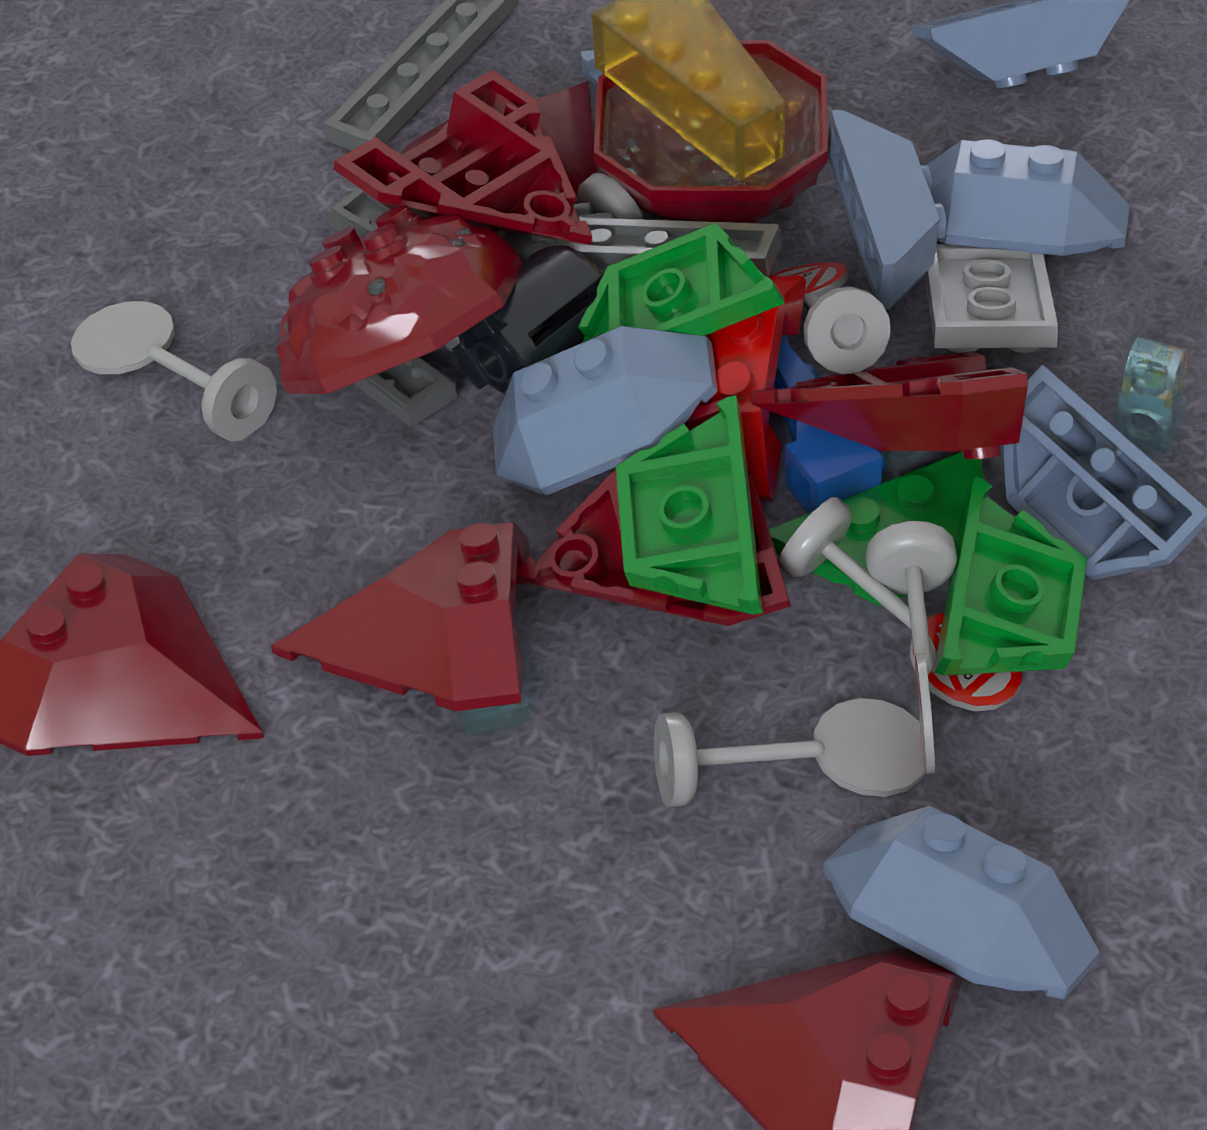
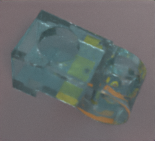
[1115,337,1188,454]

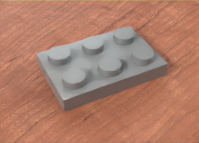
[924,244,1058,353]

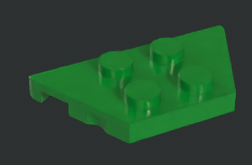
[578,223,784,343]
[615,395,763,615]
[769,452,984,607]
[934,476,1087,676]

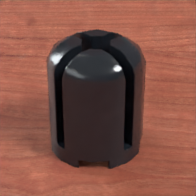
[452,245,603,395]

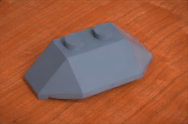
[912,0,1130,88]
[828,110,946,311]
[927,139,1130,256]
[493,326,718,496]
[1003,364,1207,580]
[822,806,1100,1000]

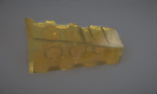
[592,0,785,181]

